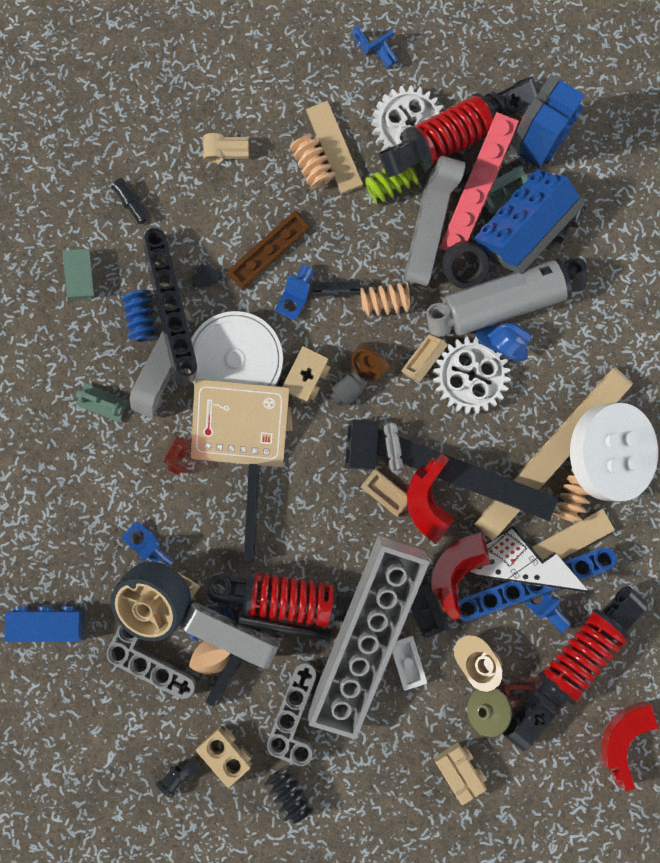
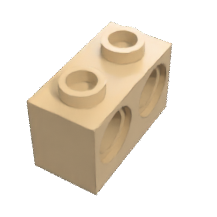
[196,726,252,788]

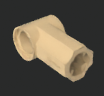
[203,133,249,163]

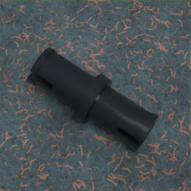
[111,178,151,225]
[312,279,360,298]

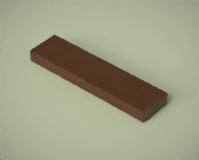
[226,210,311,291]

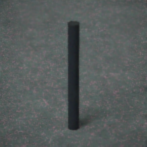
[236,615,330,640]

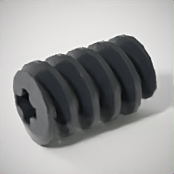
[264,765,314,824]

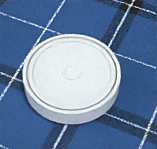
[188,311,284,386]
[570,403,658,501]

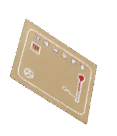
[191,379,289,467]

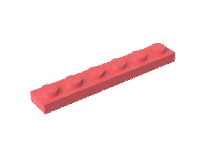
[439,112,520,257]

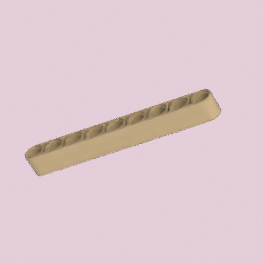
[474,367,633,540]

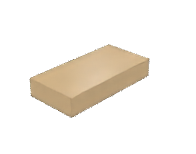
[401,334,448,382]
[361,468,407,517]

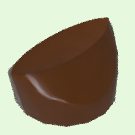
[351,343,393,380]

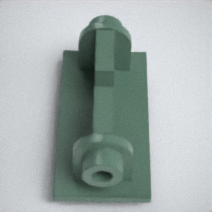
[75,383,129,423]

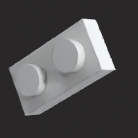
[392,635,427,691]

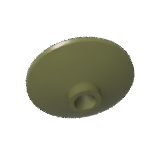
[467,688,512,737]

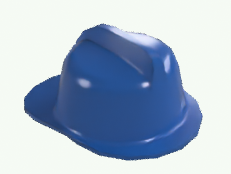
[476,322,531,361]

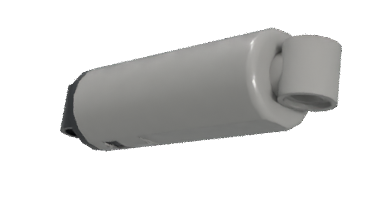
[426,258,587,337]

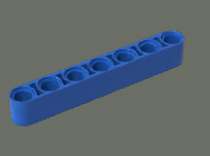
[458,548,617,623]

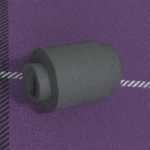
[330,372,366,407]

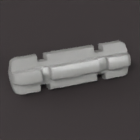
[384,423,403,471]

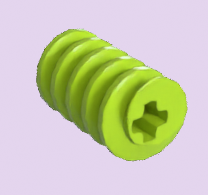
[365,166,419,205]

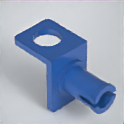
[351,25,399,69]
[275,264,315,320]
[121,521,173,566]
[524,585,572,633]

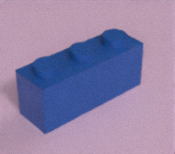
[4,606,84,642]

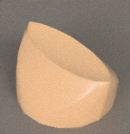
[189,641,231,675]

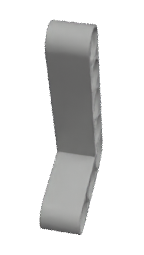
[403,156,465,286]

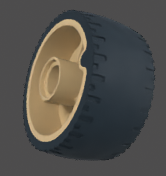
[111,561,191,641]

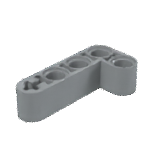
[130,325,192,419]
[181,603,281,668]
[107,625,197,699]
[267,661,316,766]

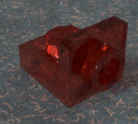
[163,436,189,475]

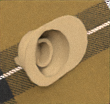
[454,635,503,692]

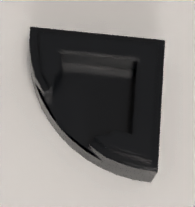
[191,263,223,288]

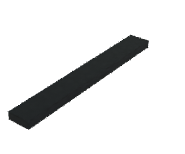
[377,429,559,522]

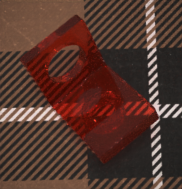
[502,682,535,702]

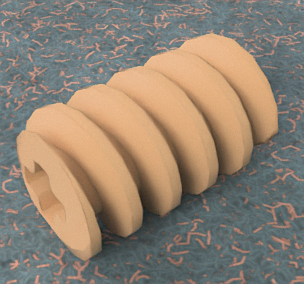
[290,135,335,189]
[360,282,410,317]
[553,469,590,522]

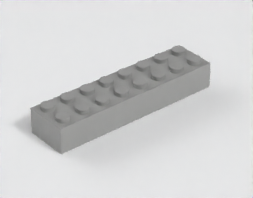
[307,535,430,739]

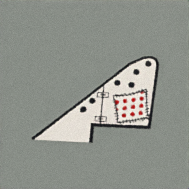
[468,526,589,593]

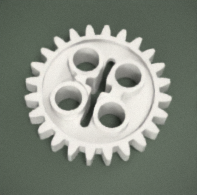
[371,85,443,151]
[433,337,511,415]

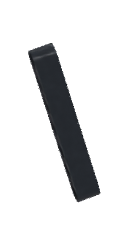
[144,228,197,386]

